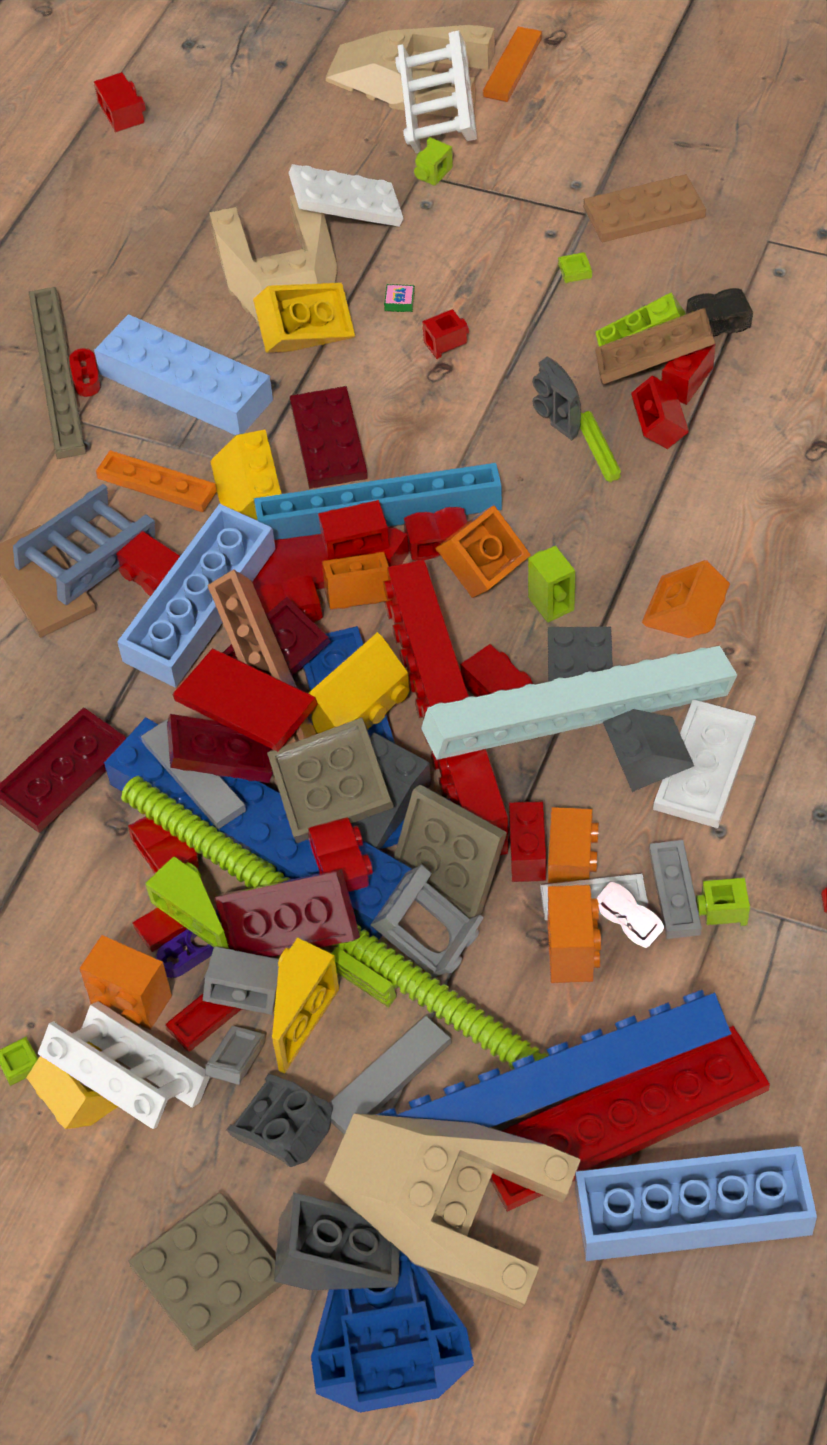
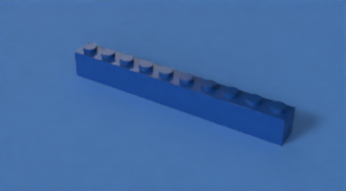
[376,989,731,1128]

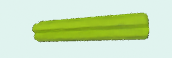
[580,411,621,482]

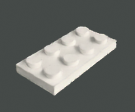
[289,164,404,227]
[653,699,756,828]

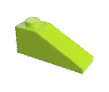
[145,857,229,949]

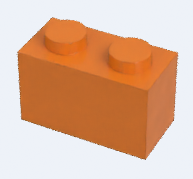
[322,552,390,610]
[548,807,599,883]

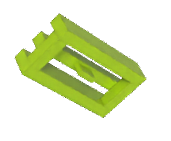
[331,947,397,1008]

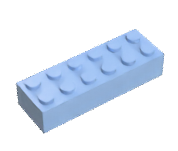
[94,314,273,435]
[117,504,275,688]
[575,1146,817,1261]

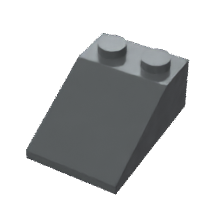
[351,733,431,850]
[274,1193,399,1290]

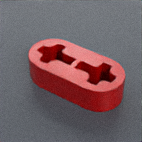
[69,348,101,397]

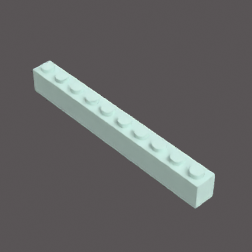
[421,646,737,760]

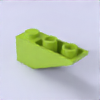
[595,292,686,346]

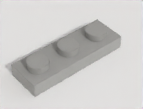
[649,840,702,939]

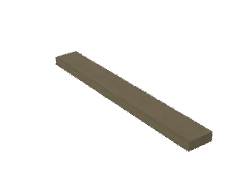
[28,287,86,459]

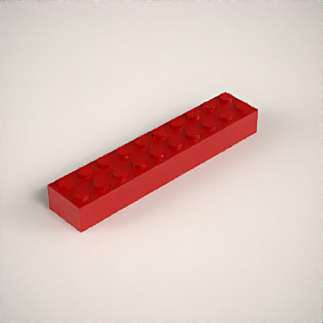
[383,559,508,856]

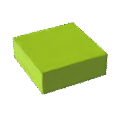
[558,252,592,283]
[0,1037,38,1086]

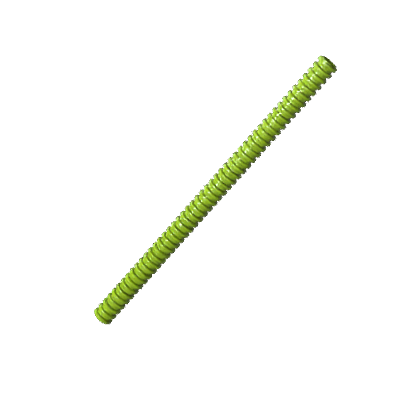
[121,776,549,1069]

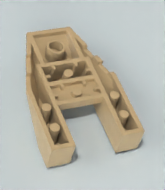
[326,25,495,118]
[209,195,338,327]
[324,1113,581,1310]

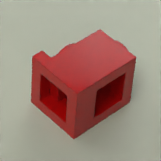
[422,309,469,359]

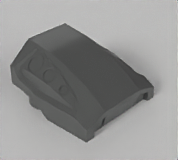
[532,356,581,440]
[227,1074,332,1167]

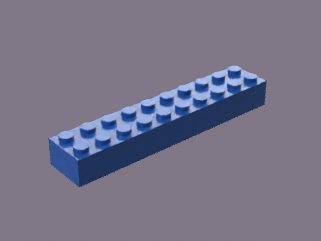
[104,717,412,941]

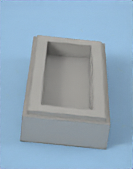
[205,1026,265,1084]

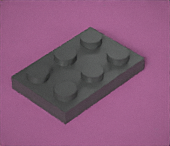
[547,627,613,682]

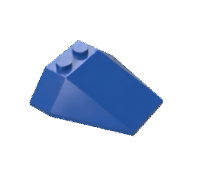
[311,1250,474,1413]

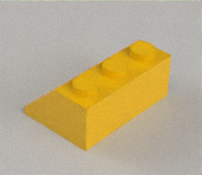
[210,429,281,520]
[308,632,409,734]

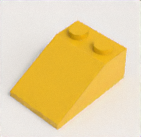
[253,283,355,353]
[272,938,339,1074]

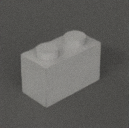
[203,946,279,1015]

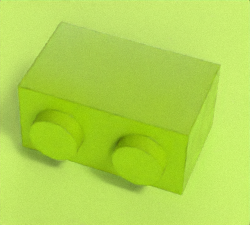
[528,545,575,623]

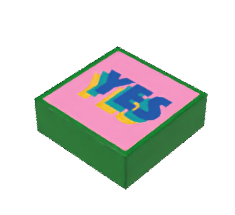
[384,284,415,312]

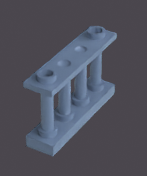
[13,484,155,605]

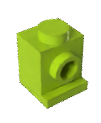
[414,137,453,186]
[696,878,750,926]

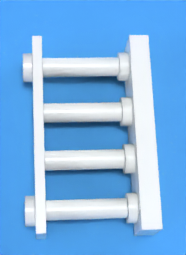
[395,31,477,153]
[38,1001,210,1129]

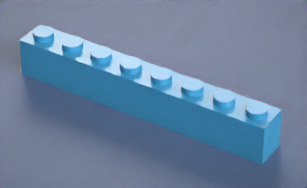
[254,463,502,540]

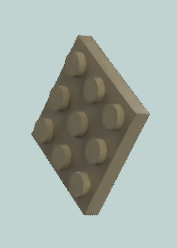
[267,718,394,843]
[394,785,507,919]
[128,1193,283,1352]

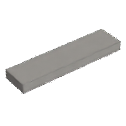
[141,719,246,829]
[328,1016,451,1135]

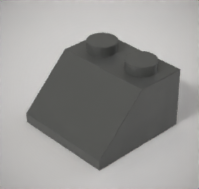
[603,709,694,792]

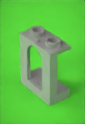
[371,865,483,978]

